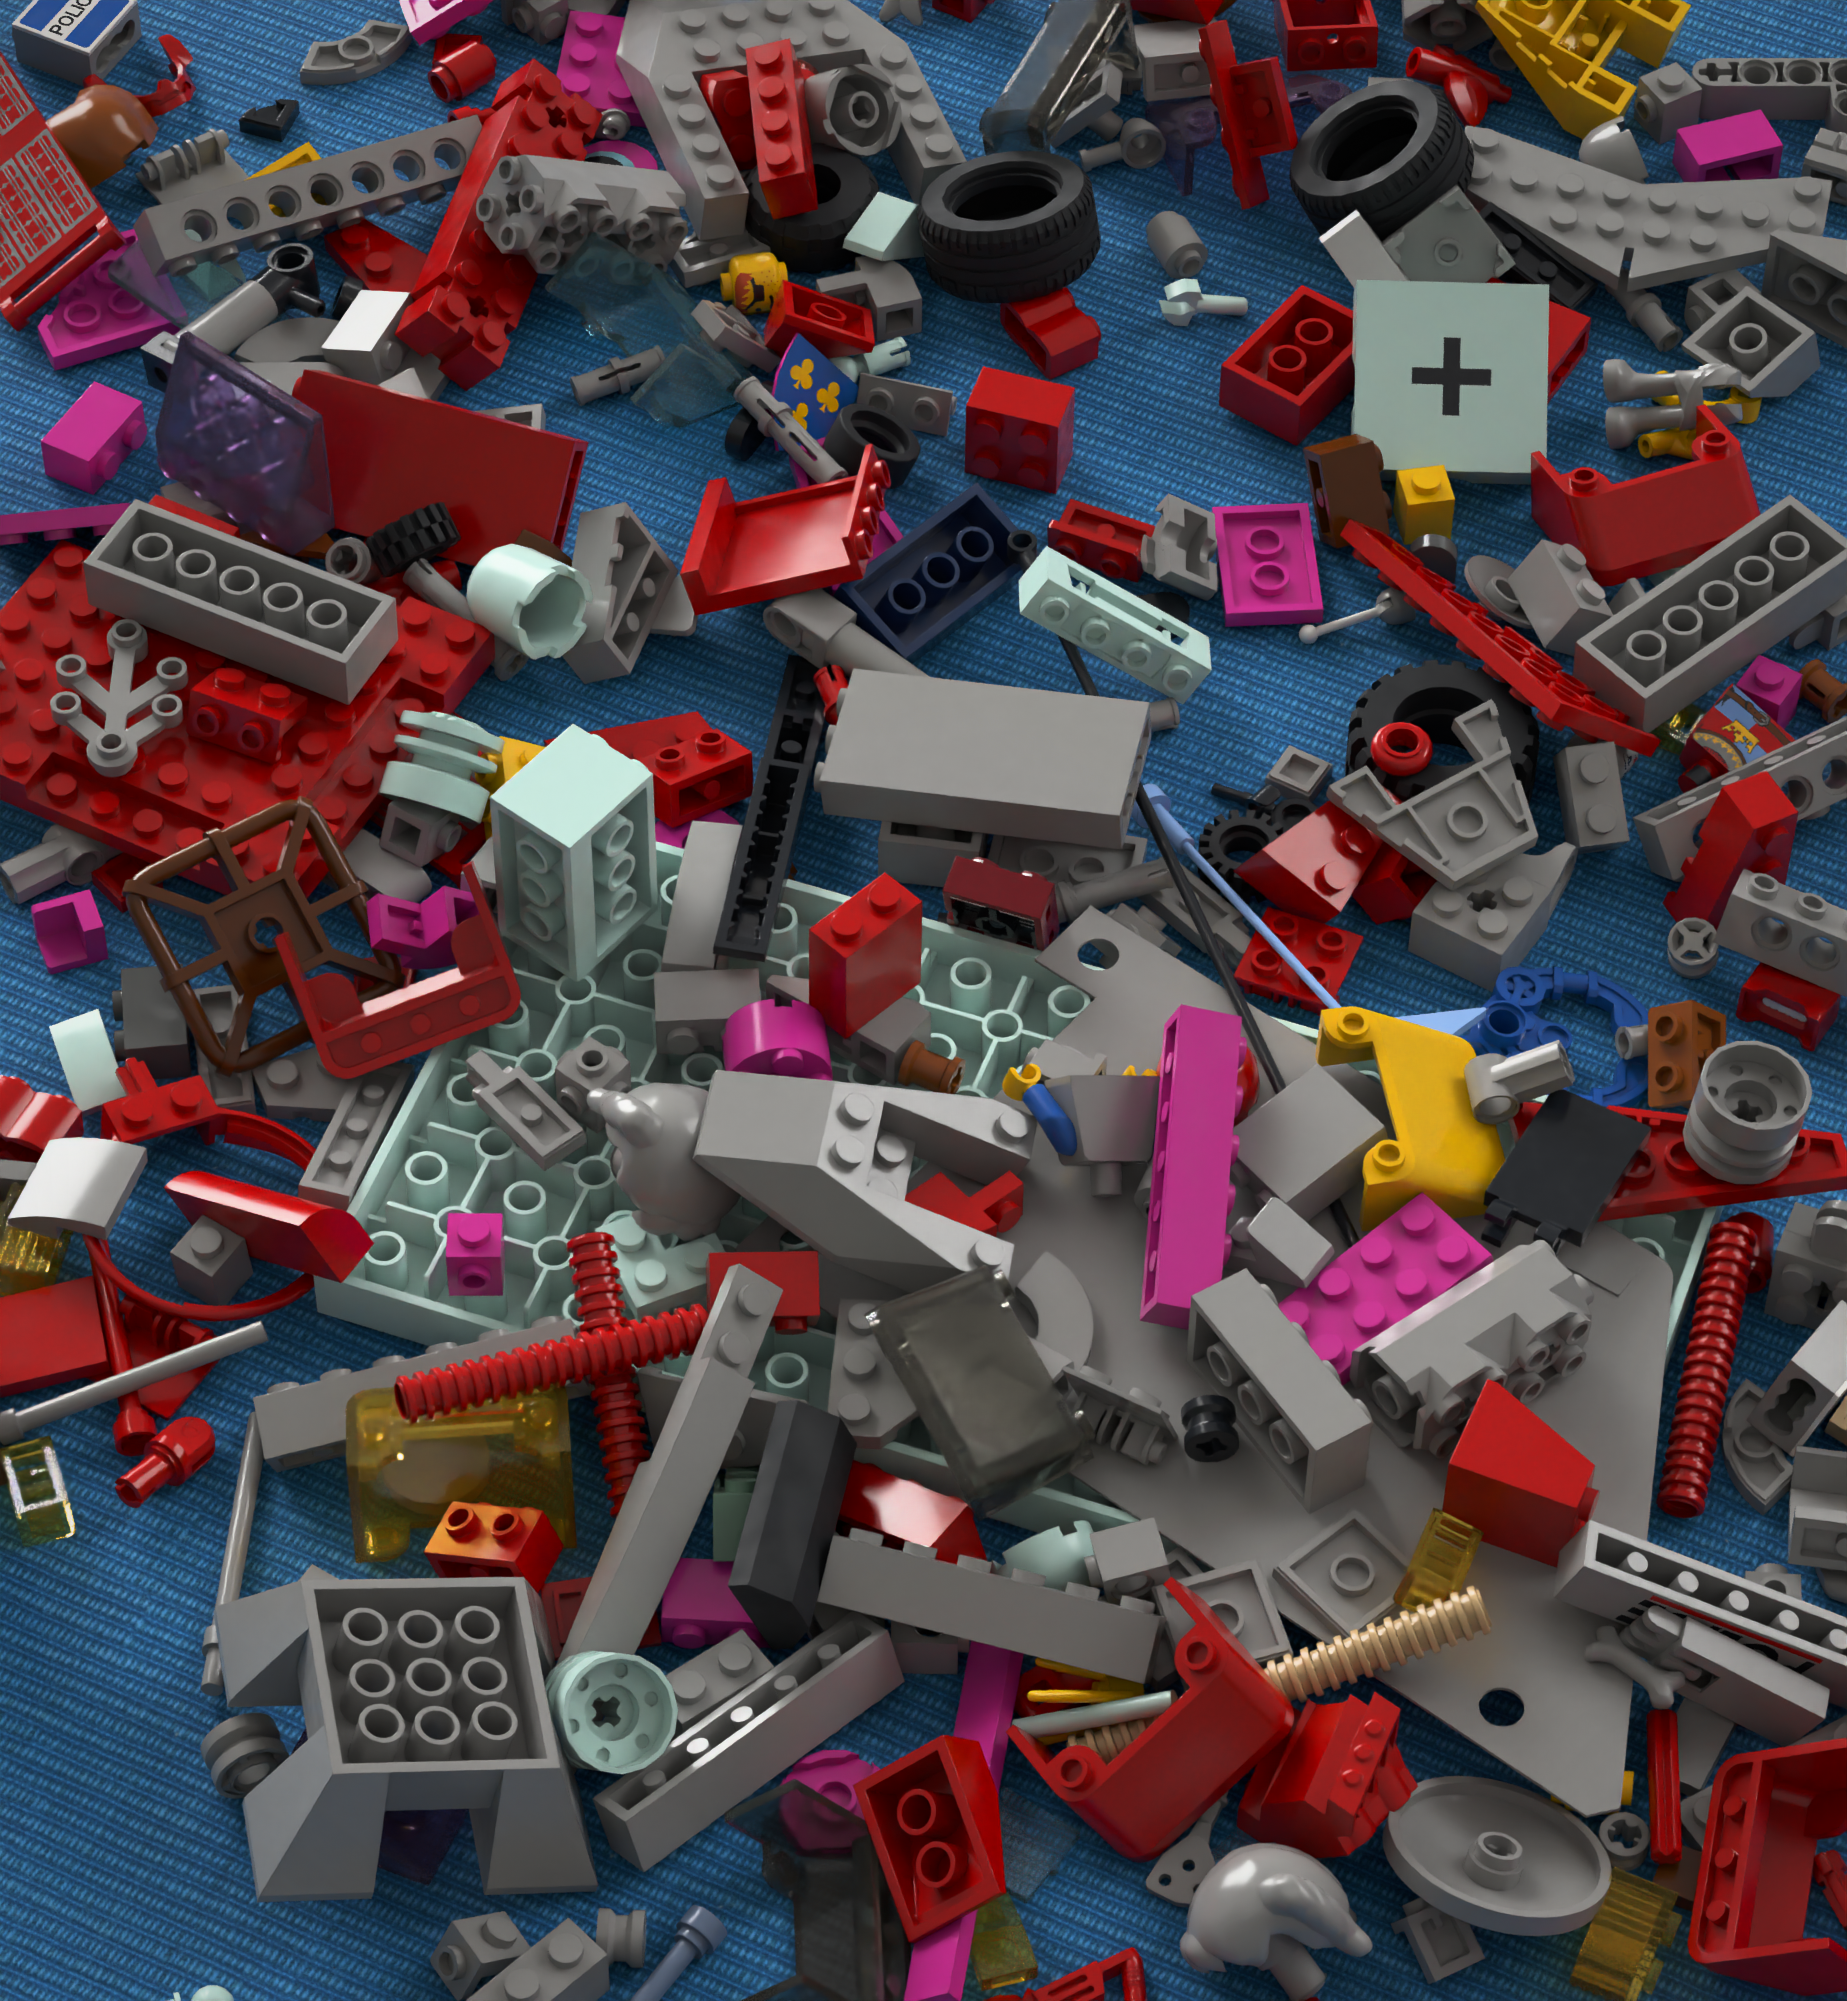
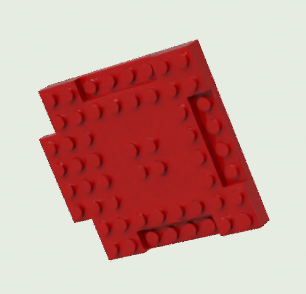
[0,494,495,899]

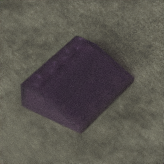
[155,330,335,556]

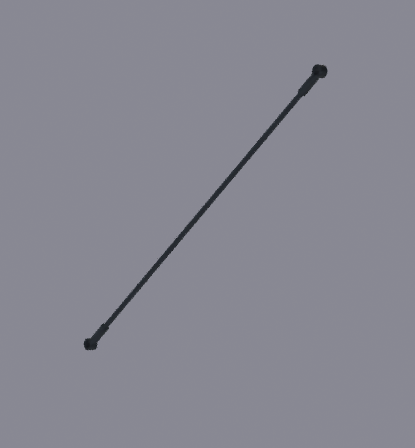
[1007,530,1360,1248]

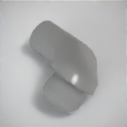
[594,108,631,140]

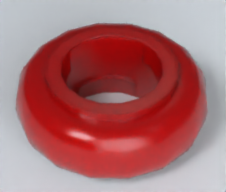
[1370,722,1433,776]

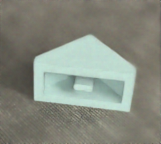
[843,191,924,261]

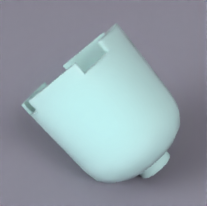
[466,544,593,660]

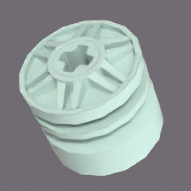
[378,710,505,824]
[544,1651,678,1774]

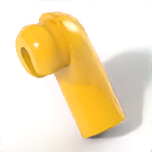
[1638,427,1696,460]

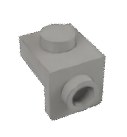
[430,1911,531,2001]

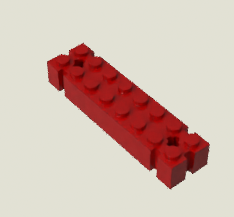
[394,58,603,391]

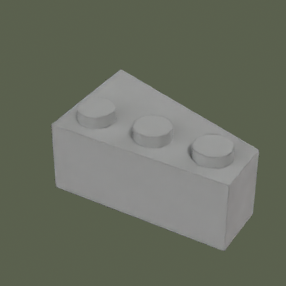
[562,502,678,684]

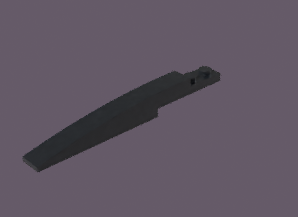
[713,654,835,962]

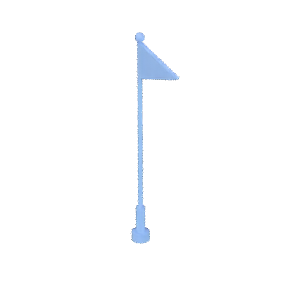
[1131,784,1486,1037]

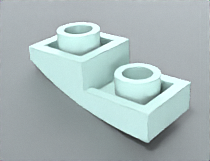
[49,1009,127,1118]

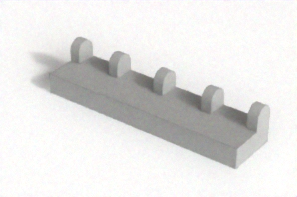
[298,1062,414,1211]

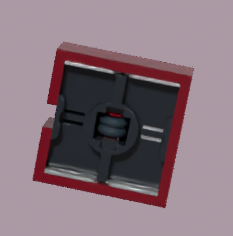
[942,856,1060,951]

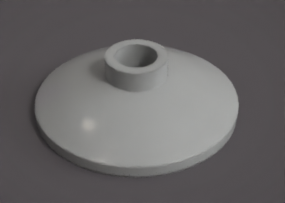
[1464,555,1534,629]

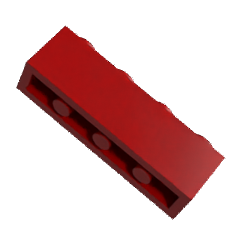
[745,38,818,220]

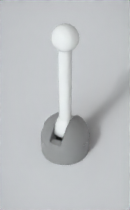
[1299,587,1416,644]

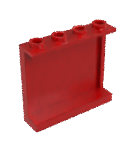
[680,444,891,616]

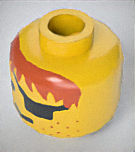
[720,252,788,316]

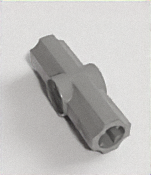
[0,824,123,904]

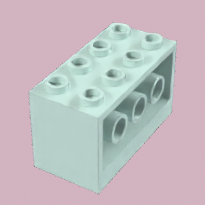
[490,724,658,983]

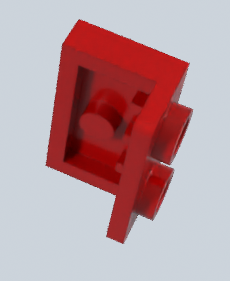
[1047,499,1155,583]
[186,667,308,764]

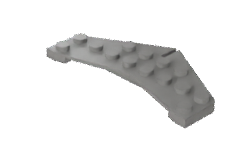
[1464,126,1832,292]

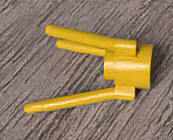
[1027,1657,1144,1745]

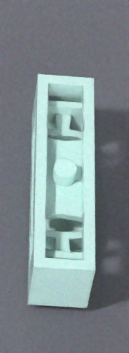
[1019,546,1212,704]

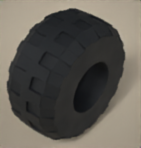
[744,143,879,274]

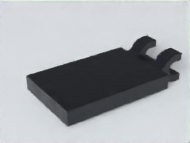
[1481,1089,1652,1257]

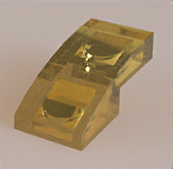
[970,1890,1038,1991]

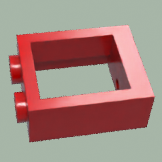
[1274,0,1378,72]

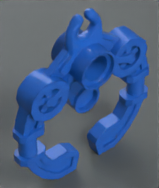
[1459,966,1648,1108]

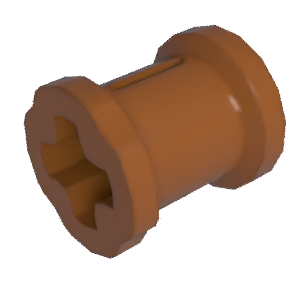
[1799,659,1847,723]
[898,1040,966,1094]

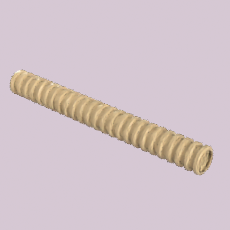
[1066,1585,1492,1765]

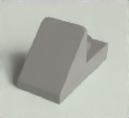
[1223,1197,1335,1289]

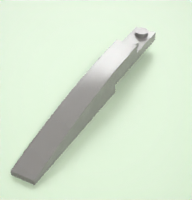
[556,1263,783,1774]

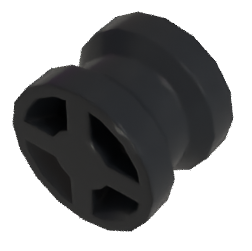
[1181,1395,1239,1462]

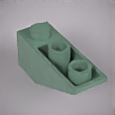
[713,1465,759,1561]

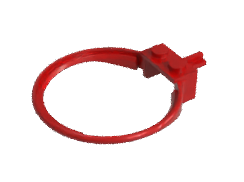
[81,1057,316,1322]

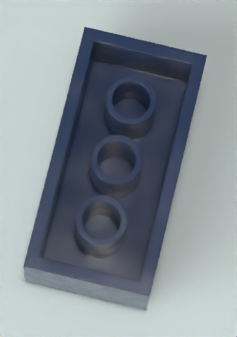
[832,482,1040,664]

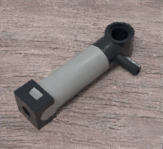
[140,243,326,402]

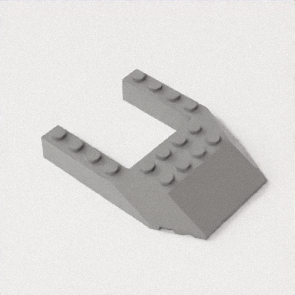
[616,0,967,241]

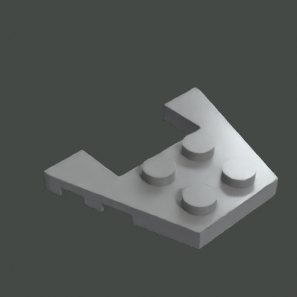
[1326,699,1538,891]

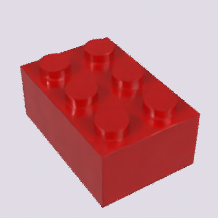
[1219,285,1355,446]

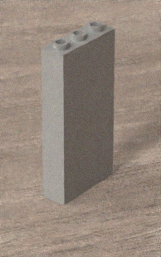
[814,668,1152,849]

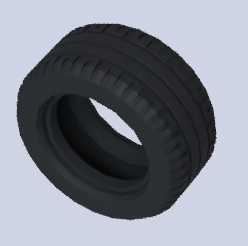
[1289,80,1474,241]
[917,151,1101,303]

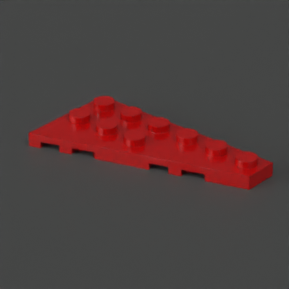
[1508,1102,1847,1222]

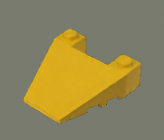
[1475,0,1691,139]

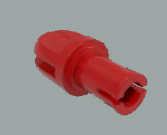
[115,1416,216,1508]

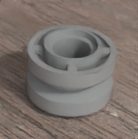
[200,1713,290,1799]

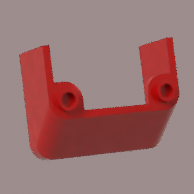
[1531,404,1761,586]
[274,861,521,1079]
[1006,1577,1294,1863]
[1688,1737,1847,1996]

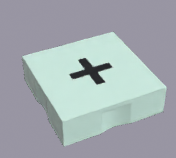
[1351,280,1549,485]

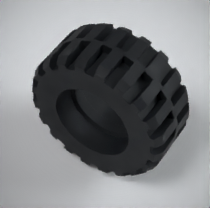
[1345,660,1540,805]

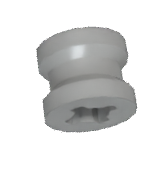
[1667,917,1719,979]
[596,1908,646,1968]

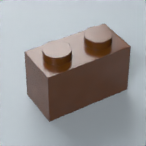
[1303,434,1392,548]

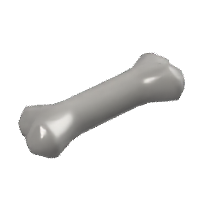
[1585,1625,1685,1709]

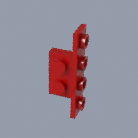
[1198,19,1298,210]

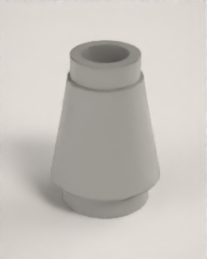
[325,537,381,585]

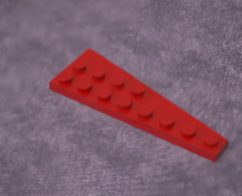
[1340,519,1661,757]

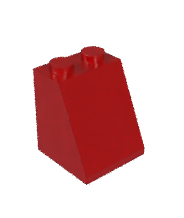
[1440,1379,1600,1568]

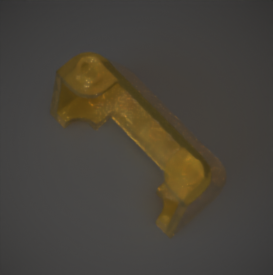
[345,1384,577,1563]

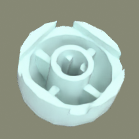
[990,1520,1094,1592]

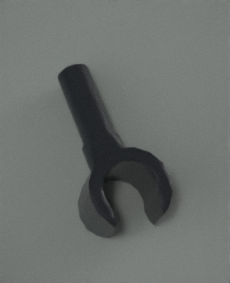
[1211,783,1281,820]

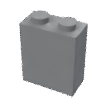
[1230,1063,1389,1222]

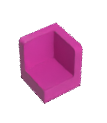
[31,889,109,974]

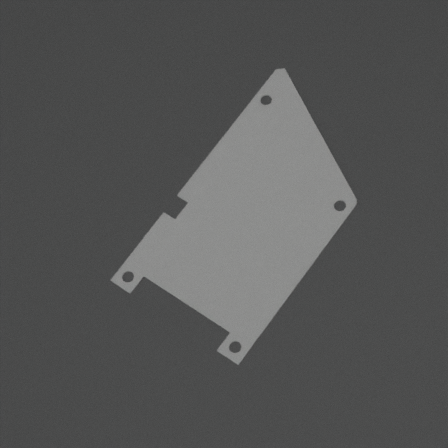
[734,905,1673,1818]

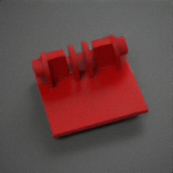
[1234,907,1364,1017]
[86,1295,220,1421]

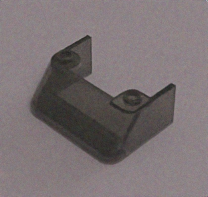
[979,0,1140,155]
[724,1779,911,2001]

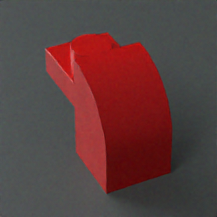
[904,1170,1024,1237]

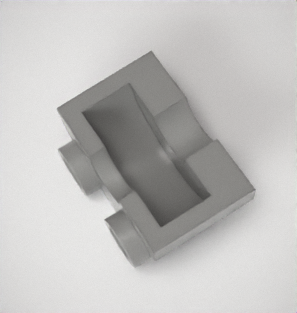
[1141,493,1219,601]

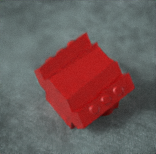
[1237,1692,1418,1858]

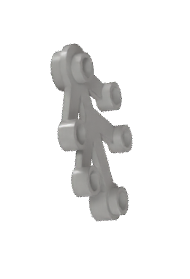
[50,619,188,777]

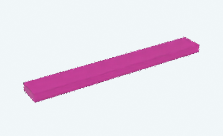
[903,1640,1024,2001]

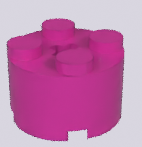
[722,999,833,1081]

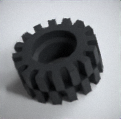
[365,502,461,578]
[1197,809,1284,904]

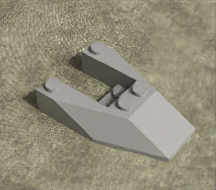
[693,1070,1038,1307]

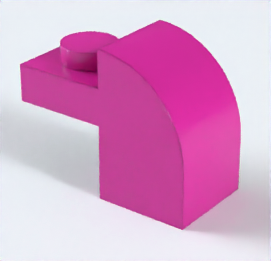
[366,886,479,969]

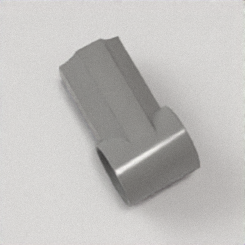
[1464,1040,1575,1124]

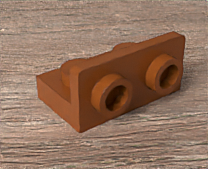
[1648,1000,1726,1110]

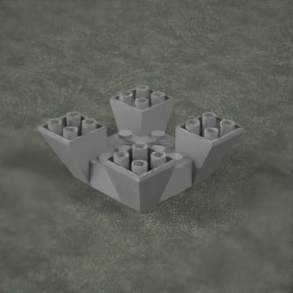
[214,1577,598,1902]

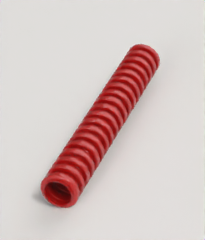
[1656,1222,1757,1518]
[566,1232,651,1528]
[394,1304,709,1425]

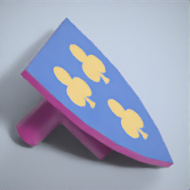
[771,333,859,451]

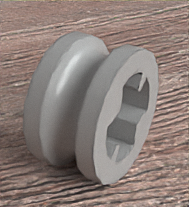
[1598,1812,1650,1871]

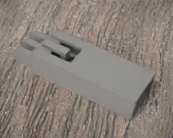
[1619,1606,1830,1747]

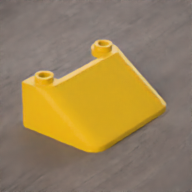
[1315,1006,1506,1231]

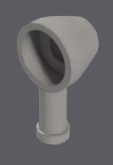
[1078,118,1166,172]

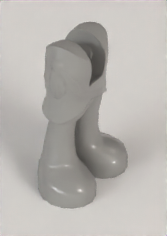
[1603,359,1743,449]

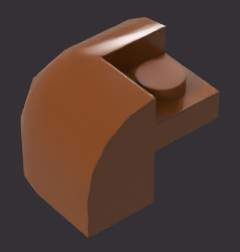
[46,84,159,189]

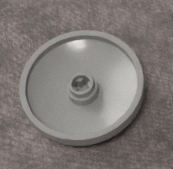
[1382,1776,1612,1936]

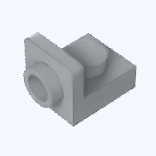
[1391,1897,1485,1984]

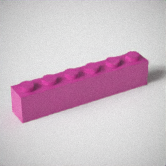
[1140,1004,1247,1330]

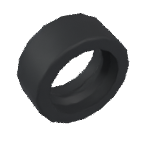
[824,404,921,489]

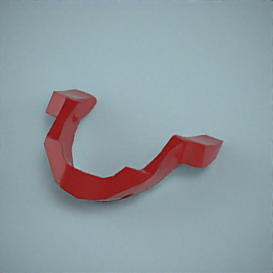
[82,34,196,117]

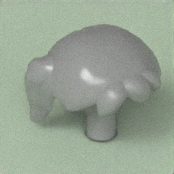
[587,1082,741,1241]
[1180,1843,1373,2001]

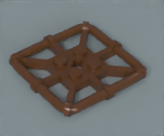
[122,796,406,1077]

